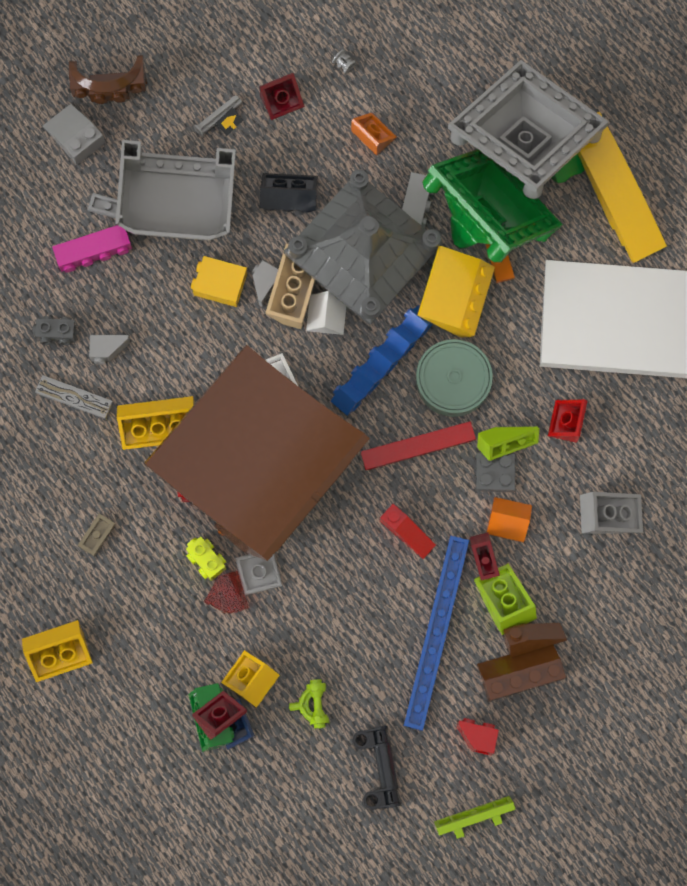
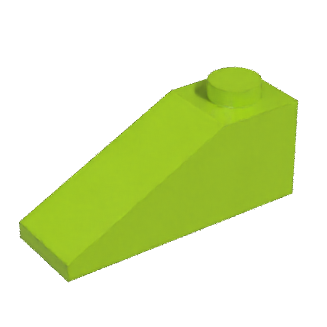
[477,426,539,461]

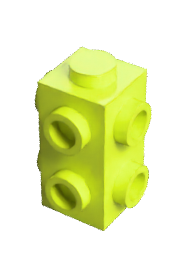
[186,537,226,581]

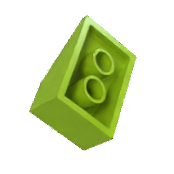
[474,563,537,635]

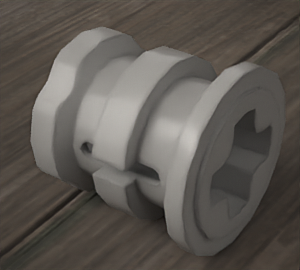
[332,49,356,74]

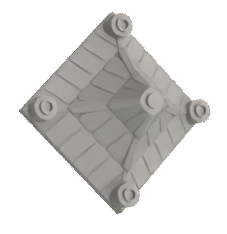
[448,60,609,199]

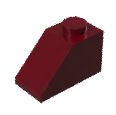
[470,532,500,580]

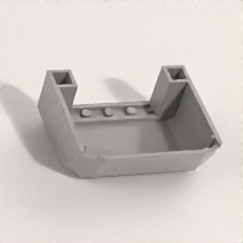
[115,140,236,241]

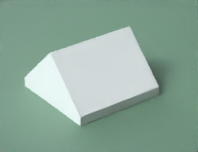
[306,291,347,335]

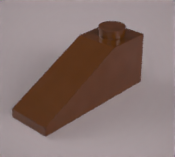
[503,623,567,658]

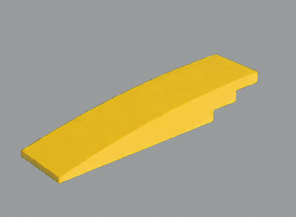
[578,112,667,263]

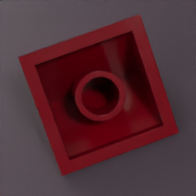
[259,73,305,120]
[192,691,247,740]

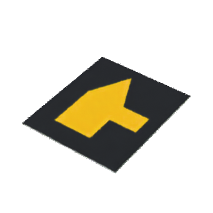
[216,107,244,136]

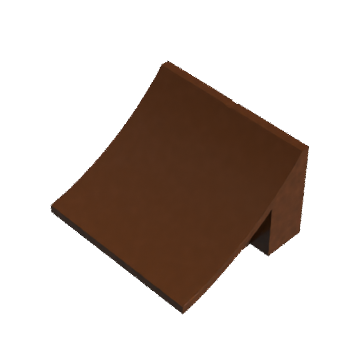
[144,345,370,561]

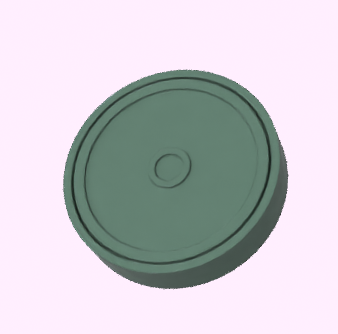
[416,339,493,417]

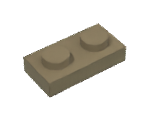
[77,513,116,557]

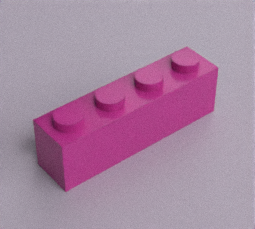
[52,225,132,273]

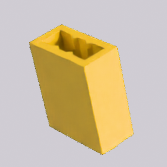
[191,256,248,307]

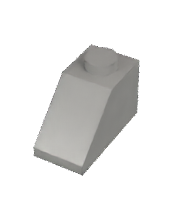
[252,260,278,307]
[89,335,130,365]

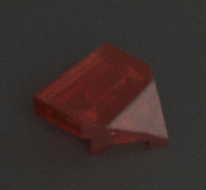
[203,571,249,614]

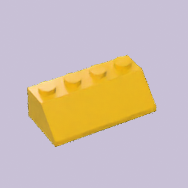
[117,396,194,450]

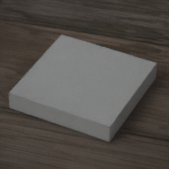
[235,554,282,596]

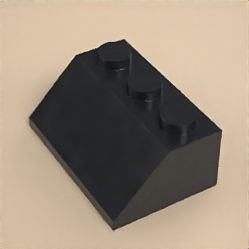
[260,173,318,213]

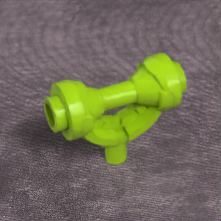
[289,679,329,729]

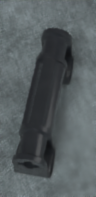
[352,726,402,810]

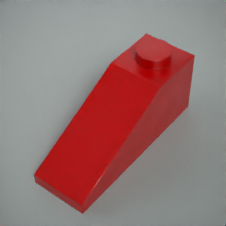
[380,504,436,559]

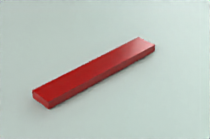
[360,421,476,471]

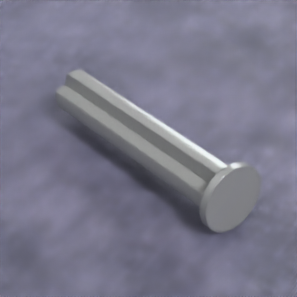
[193,95,242,138]

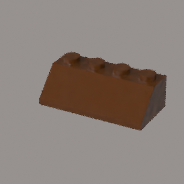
[477,645,566,702]

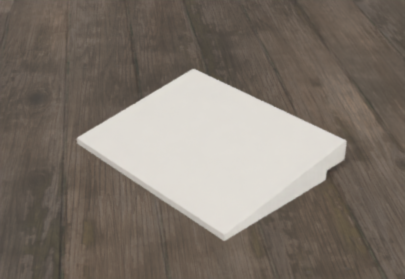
[540,260,687,378]

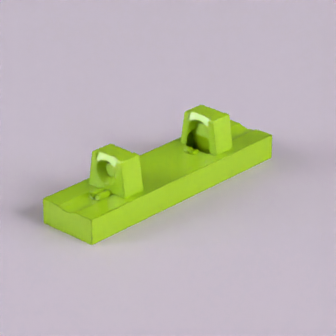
[434,796,516,839]

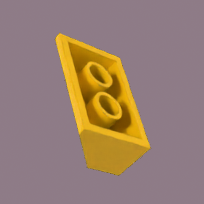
[22,620,93,682]

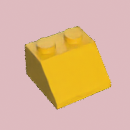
[221,651,280,708]

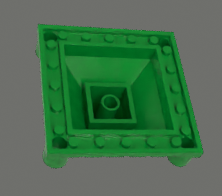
[422,149,563,262]

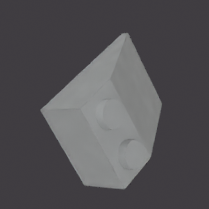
[43,104,105,165]
[580,492,643,534]

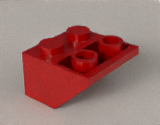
[456,718,499,756]

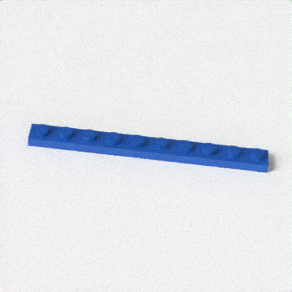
[404,535,469,731]

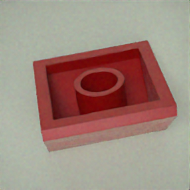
[548,399,587,443]

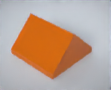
[351,113,397,156]
[486,497,532,543]

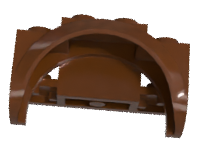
[69,55,147,104]

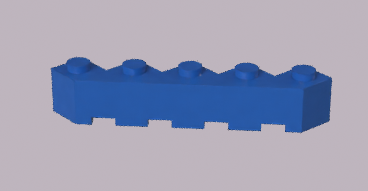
[331,305,433,416]

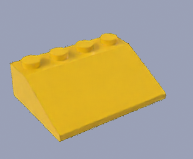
[417,246,495,338]

